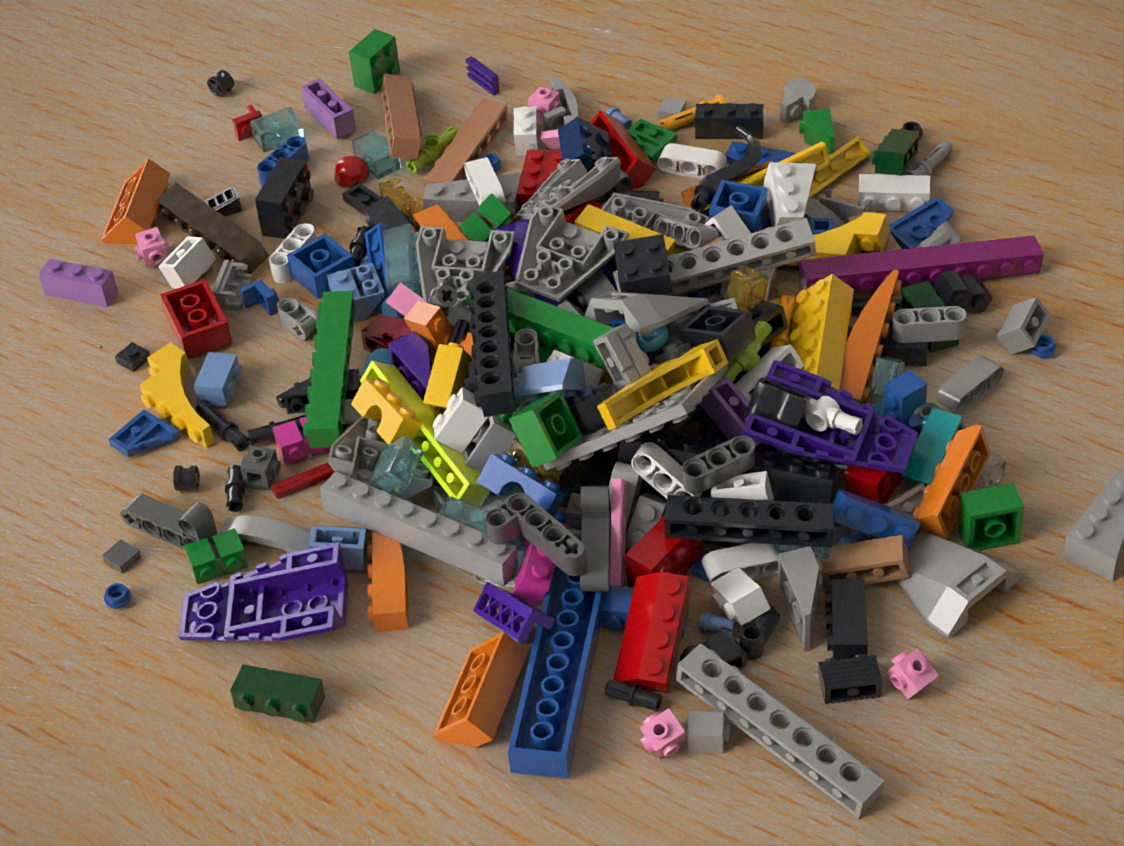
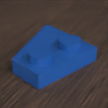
[109,409,180,457]

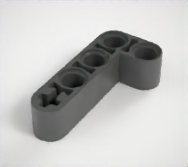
[580,486,611,592]
[120,493,217,550]
[485,493,587,576]

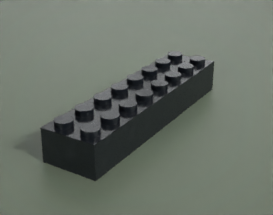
[617,429,840,504]

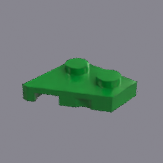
[628,119,678,163]

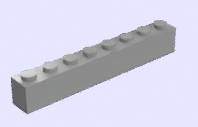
[320,471,518,587]

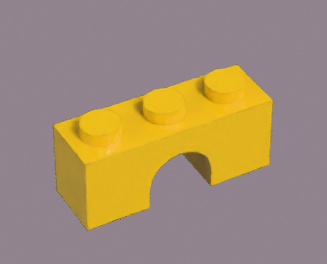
[351,378,423,449]

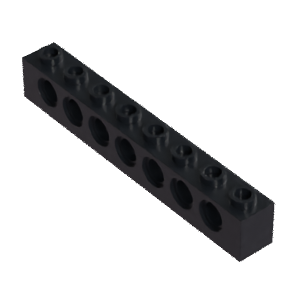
[469,270,516,417]

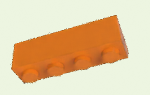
[101,158,171,244]
[913,425,991,540]
[433,632,529,748]

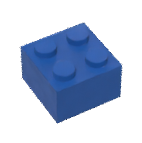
[709,180,768,233]
[287,233,355,299]

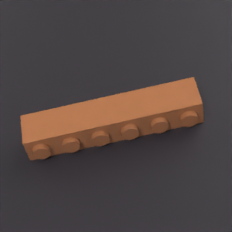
[381,74,424,160]
[424,99,509,186]

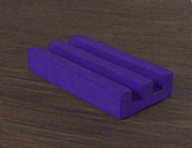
[466,56,500,96]

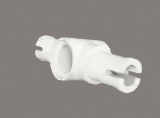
[804,396,862,435]

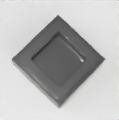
[102,539,141,573]

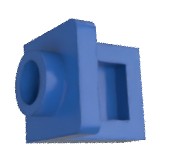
[241,279,279,316]

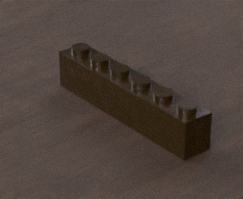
[157,183,269,274]

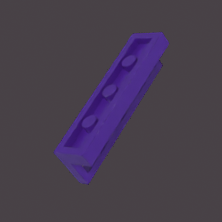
[473,581,555,643]

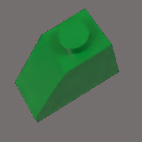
[798,109,834,155]

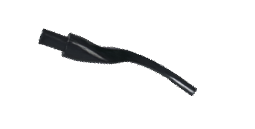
[690,125,762,212]

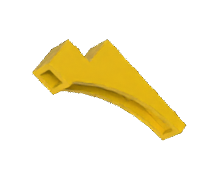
[786,212,891,267]
[597,339,729,430]
[139,342,214,448]

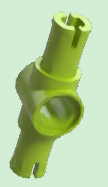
[405,126,458,173]
[718,321,772,382]

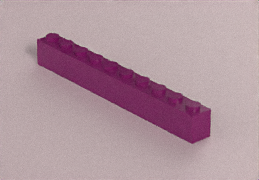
[798,235,1044,293]

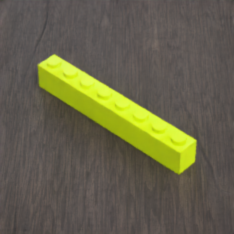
[360,361,490,509]

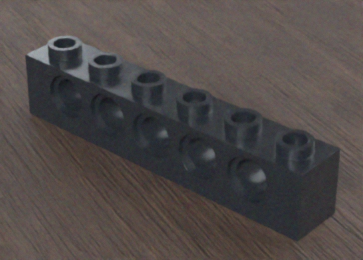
[664,495,834,548]

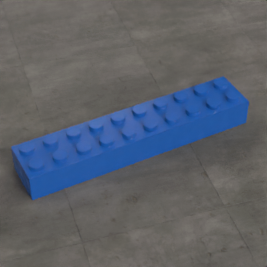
[508,533,610,779]

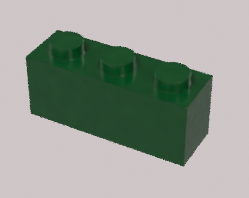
[872,129,919,176]
[900,281,959,353]
[230,664,326,723]

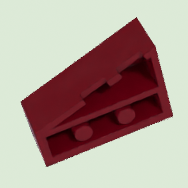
[361,314,433,366]

